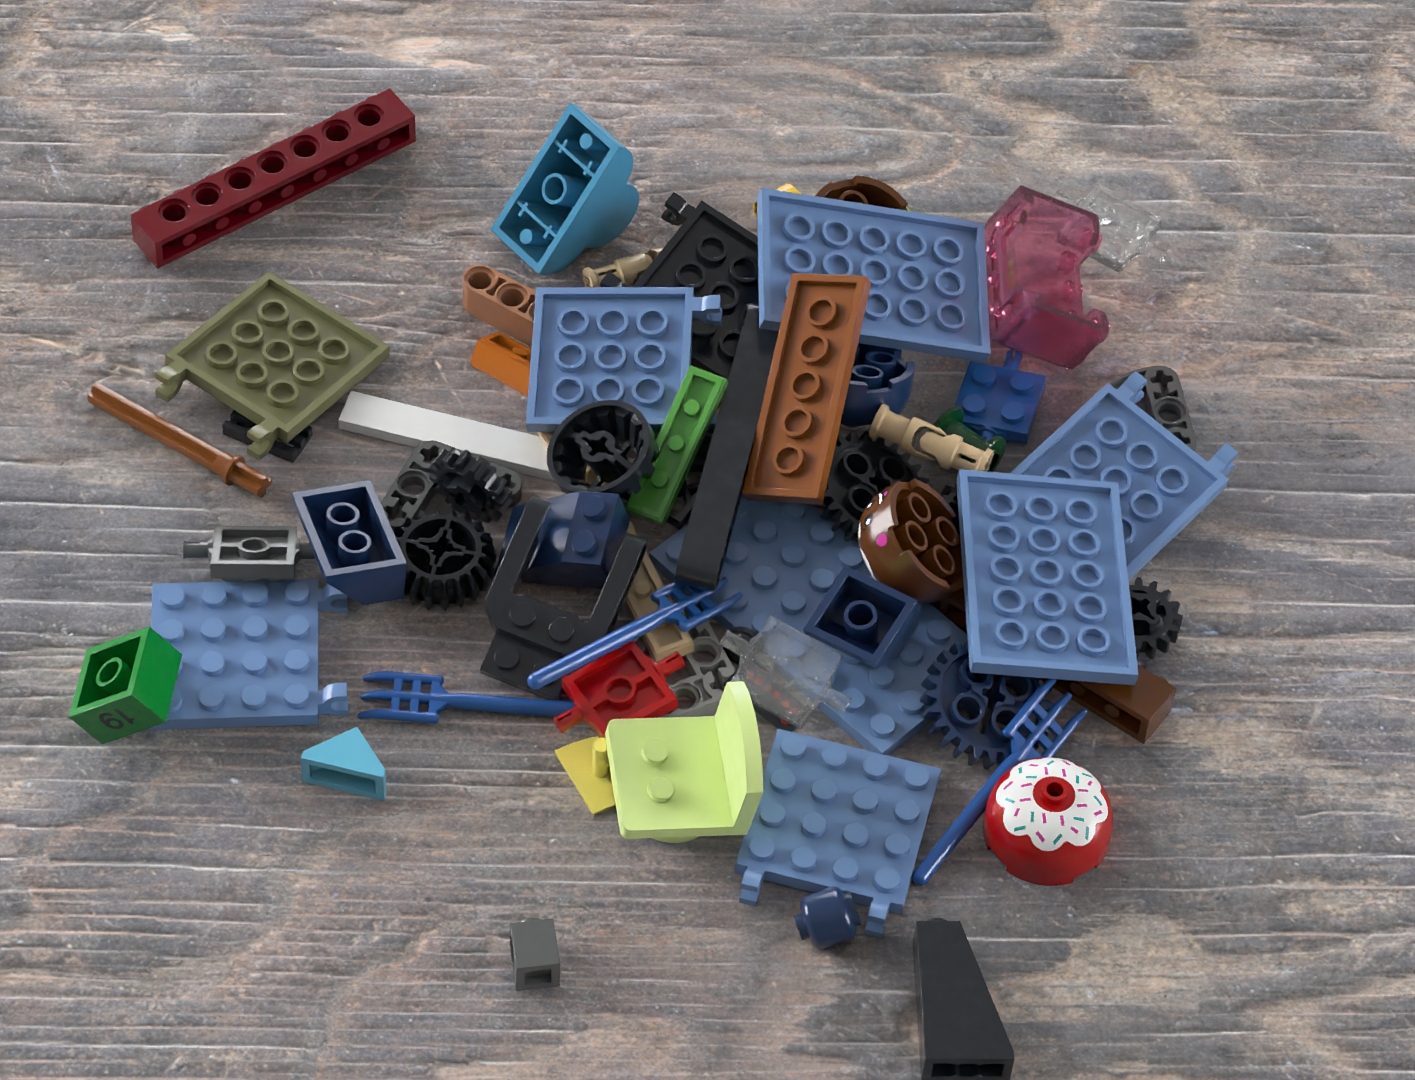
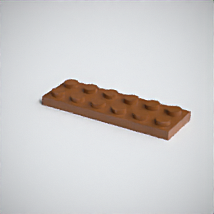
[742,273,871,505]

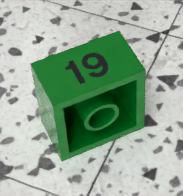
[69,627,182,744]

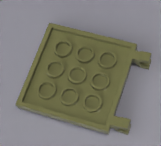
[155,271,390,461]

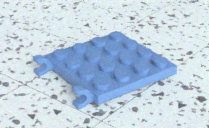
[526,287,723,432]
[1011,371,1239,580]
[149,579,348,730]
[734,729,941,938]

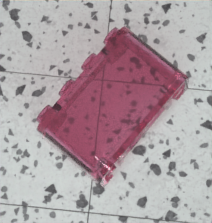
[984,185,1110,370]

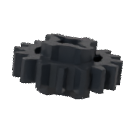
[428,447,513,523]
[1129,577,1183,659]

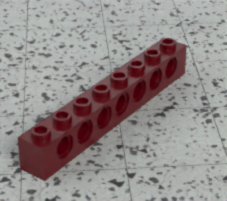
[130,88,416,269]

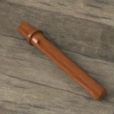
[87,384,272,498]

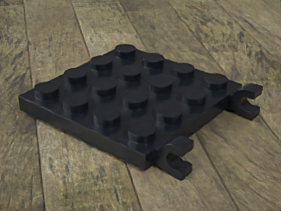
[600,192,759,381]

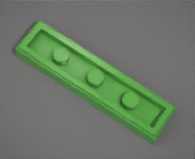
[625,365,728,527]

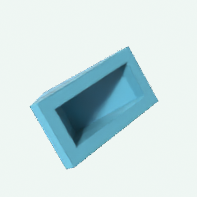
[301,727,386,801]

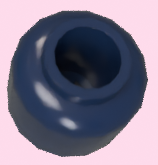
[794,886,861,950]

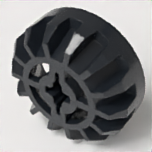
[547,400,660,500]

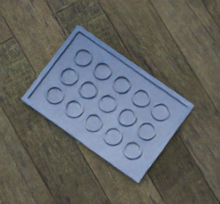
[757,188,991,362]
[956,469,1138,685]

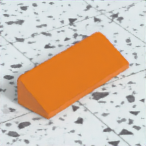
[470,331,531,396]

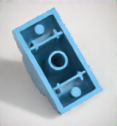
[490,103,639,275]

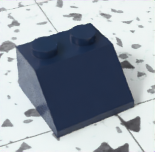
[803,566,919,669]

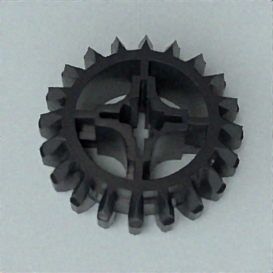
[394,508,496,611]

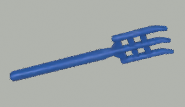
[527,577,743,690]
[357,671,574,724]
[912,679,1088,886]

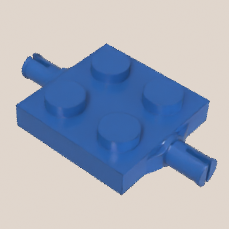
[954,349,1046,444]

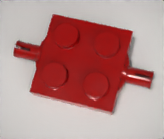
[553,640,685,738]

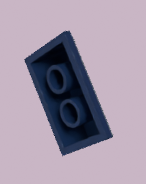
[292,480,407,605]

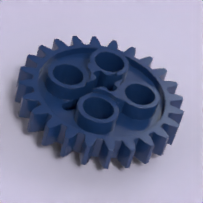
[920,640,1054,770]

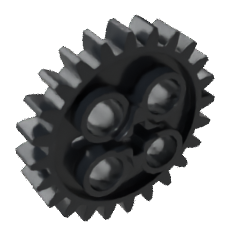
[813,431,929,549]

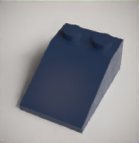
[494,491,630,589]

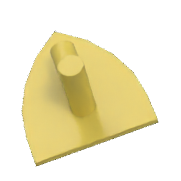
[555,736,616,816]

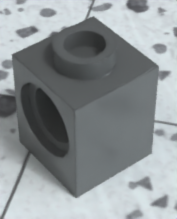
[509,918,560,991]

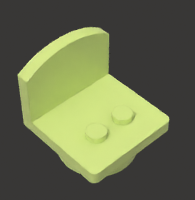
[605,681,764,843]

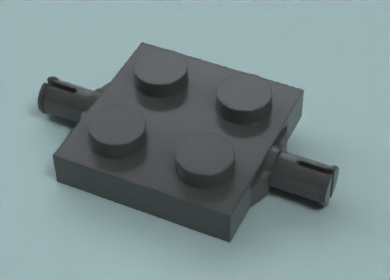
[183,526,316,582]

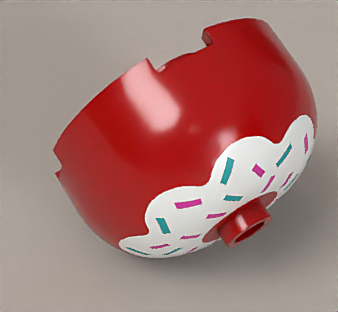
[983,757,1113,886]

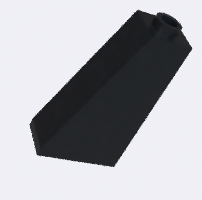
[913,918,1014,1080]

